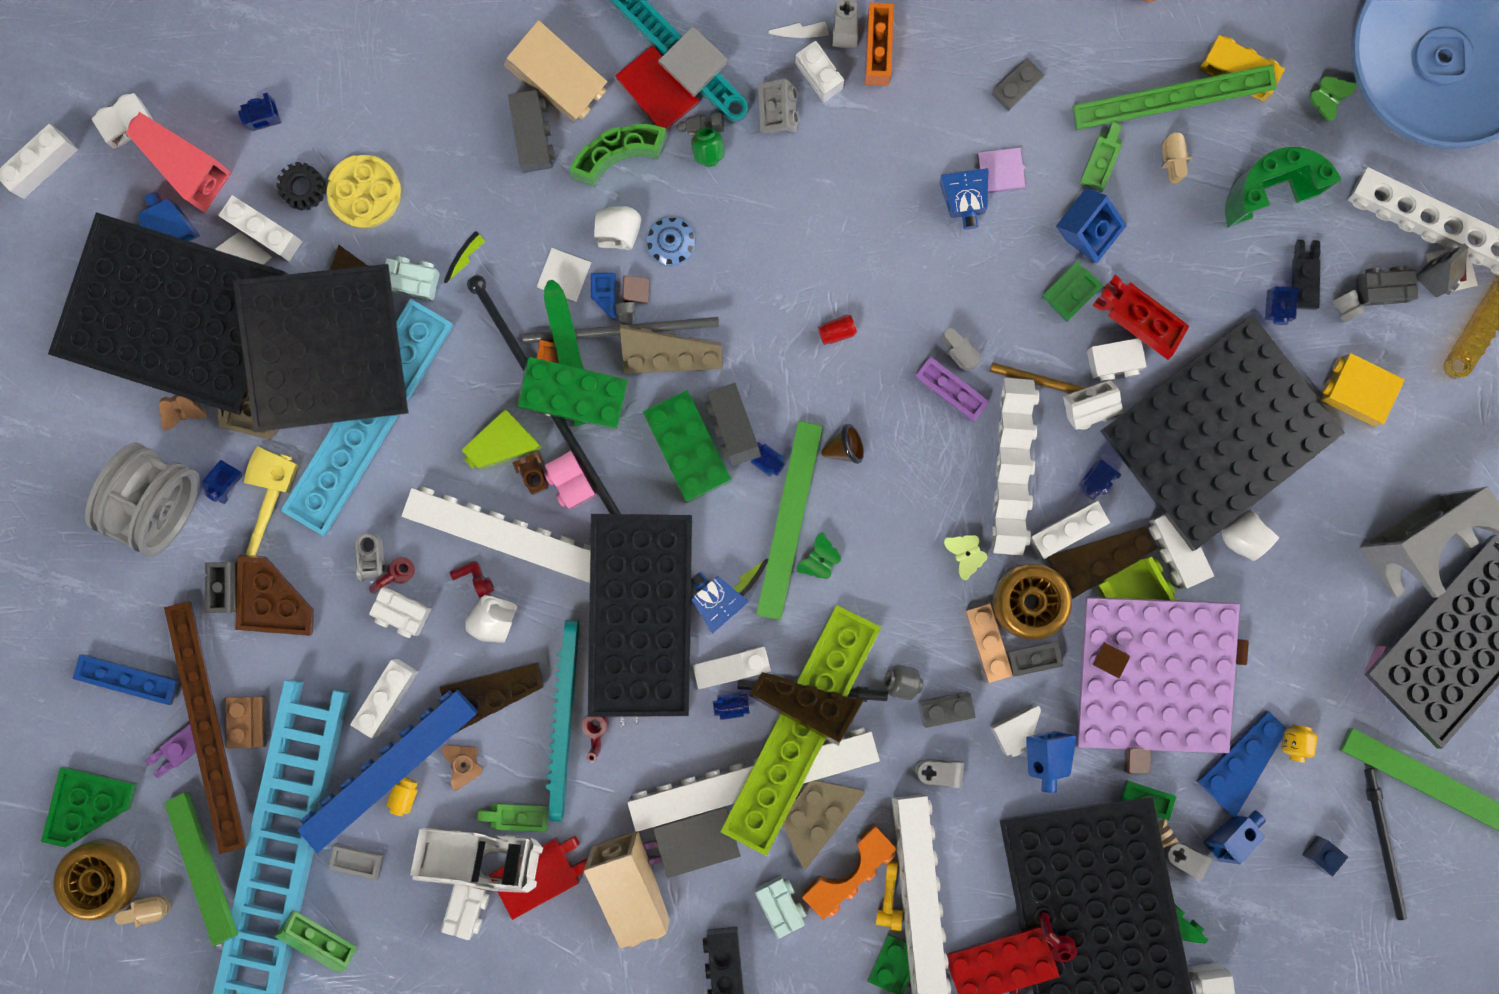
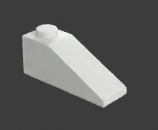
[692,646,771,689]

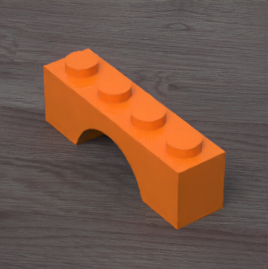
[801,823,897,920]

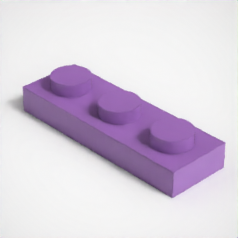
[915,356,989,422]

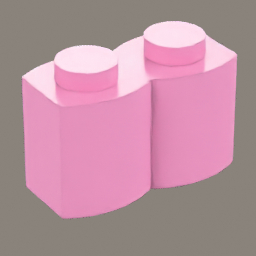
[544,451,597,510]

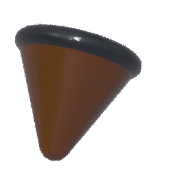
[821,424,864,464]

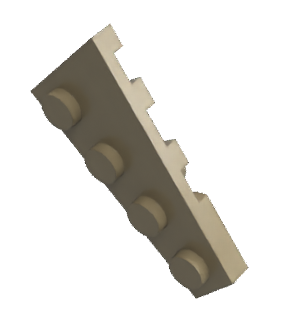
[620,324,723,374]

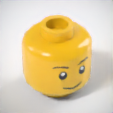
[1281,724,1318,763]

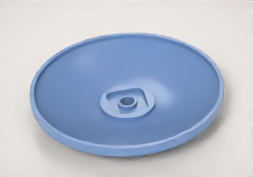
[1351,0,1499,149]

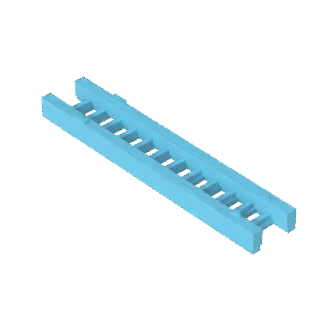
[213,679,350,994]

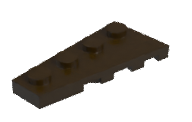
[1047,527,1158,599]
[439,662,544,735]
[749,672,864,746]

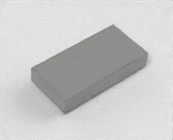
[327,843,384,880]

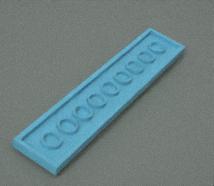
[281,298,454,537]

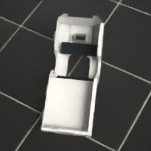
[410,828,543,893]

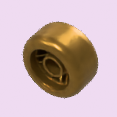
[992,564,1072,640]
[53,839,140,921]

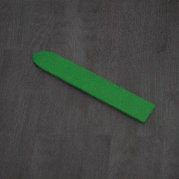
[544,280,586,426]

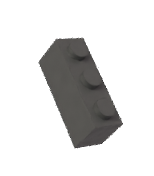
[508,90,555,173]
[705,383,761,466]

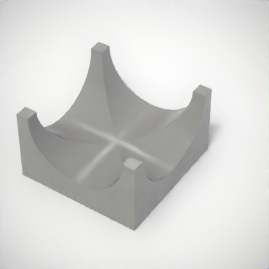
[1359,487,1499,598]

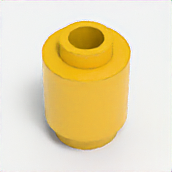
[386,777,418,817]

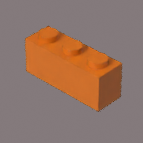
[864,2,894,86]

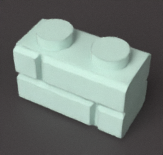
[385,256,440,301]
[755,875,807,939]

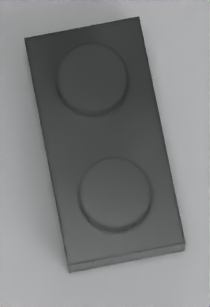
[992,58,1045,111]
[1007,641,1063,677]

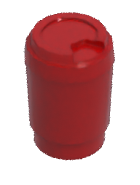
[818,314,857,345]

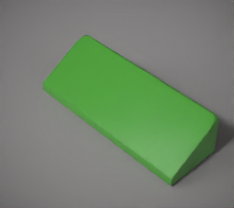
[275,910,356,973]

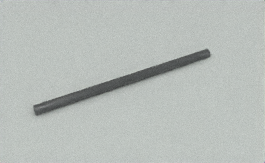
[523,317,719,344]

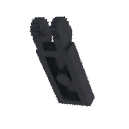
[1291,240,1321,310]

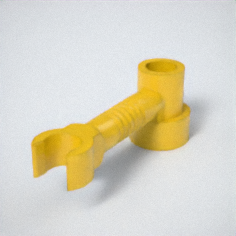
[876,861,903,931]

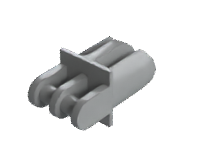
[942,328,981,371]

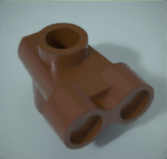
[512,452,548,495]

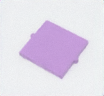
[978,148,1026,193]

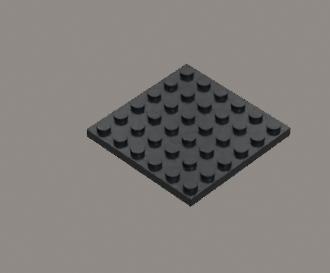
[233,264,409,432]

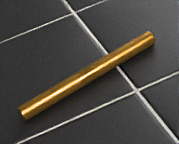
[990,362,1086,394]

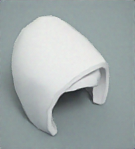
[594,206,641,250]
[1221,510,1279,561]
[465,595,517,643]

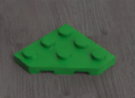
[41,766,137,848]

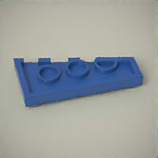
[1196,711,1286,819]

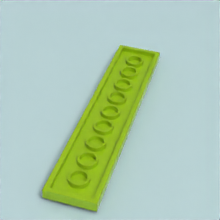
[720,605,882,857]

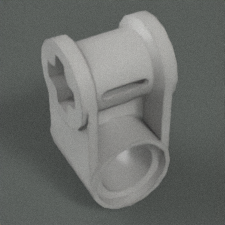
[832,0,858,48]
[355,533,386,582]
[914,760,964,788]
[1163,842,1213,882]

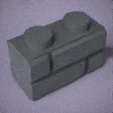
[1357,266,1419,306]
[205,562,237,613]
[918,691,976,728]

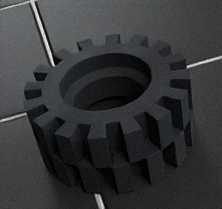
[276,162,326,210]

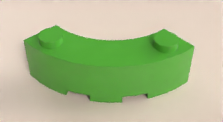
[569,123,667,187]

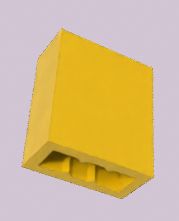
[1320,353,1405,427]

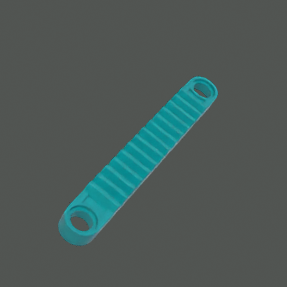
[609,0,748,122]
[546,619,579,822]

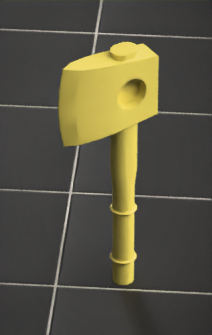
[244,446,299,556]

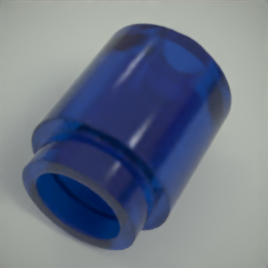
[751,442,785,477]
[713,692,750,720]

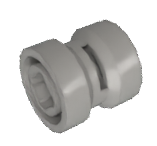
[1332,290,1367,323]

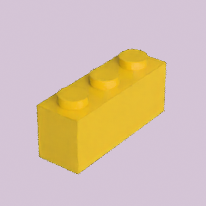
[1199,35,1285,102]

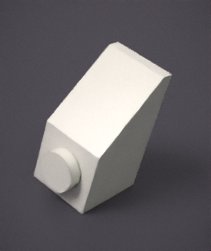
[990,704,1041,757]

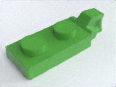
[1079,122,1122,193]
[477,803,549,832]

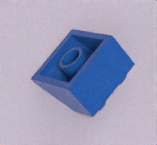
[1056,188,1127,263]

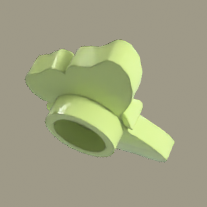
[944,535,987,580]

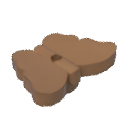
[159,395,207,430]
[442,745,483,791]

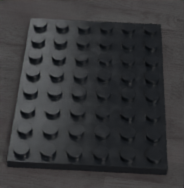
[48,212,288,415]
[1100,315,1345,551]
[999,795,1193,994]

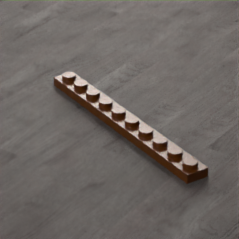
[164,601,247,854]

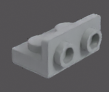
[758,79,799,134]

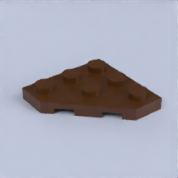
[235,555,314,636]

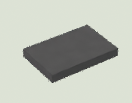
[653,806,741,878]

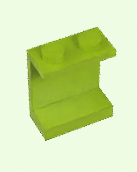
[1094,556,1176,600]

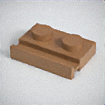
[226,696,266,749]

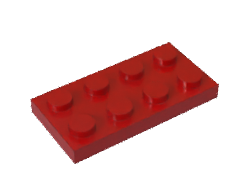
[946,925,1060,994]

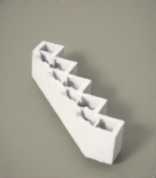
[992,378,1039,555]

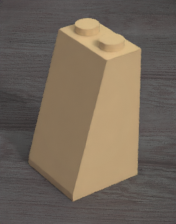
[504,20,607,122]
[584,831,670,949]

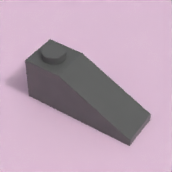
[1416,243,1469,297]

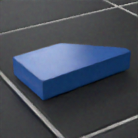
[591,273,616,319]

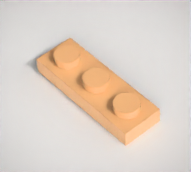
[965,604,1013,683]

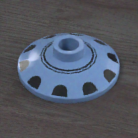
[646,217,695,266]

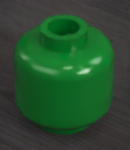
[691,128,725,167]

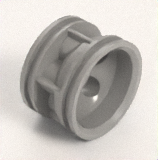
[85,442,200,557]

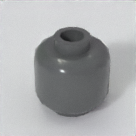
[884,665,923,700]

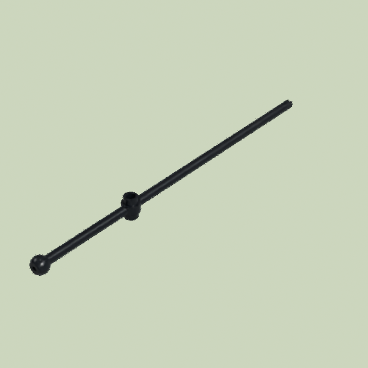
[467,275,621,514]

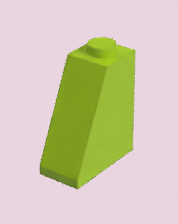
[462,409,542,470]

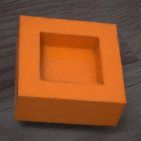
[537,340,559,363]

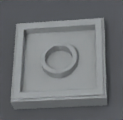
[659,26,728,97]

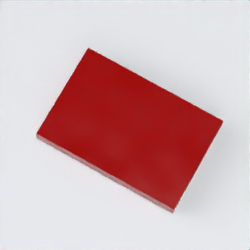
[615,45,700,130]

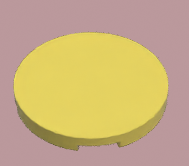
[327,155,401,228]

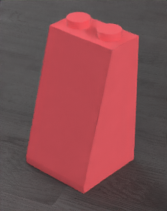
[126,112,232,213]

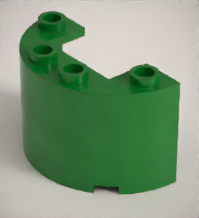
[1225,147,1342,228]

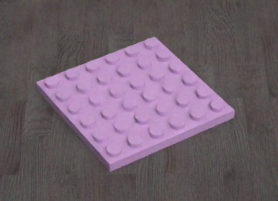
[1076,597,1240,753]

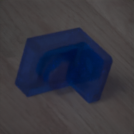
[202,460,242,504]

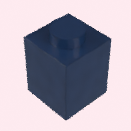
[1302,836,1348,877]

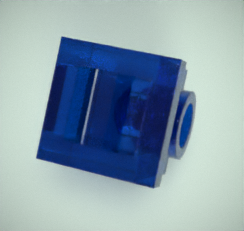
[238,93,281,131]
[1265,286,1300,325]
[1079,460,1122,500]

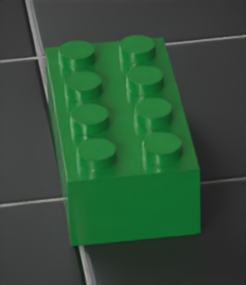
[516,357,628,430]
[642,390,732,503]

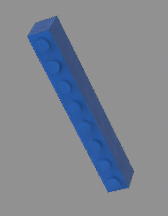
[297,690,478,853]

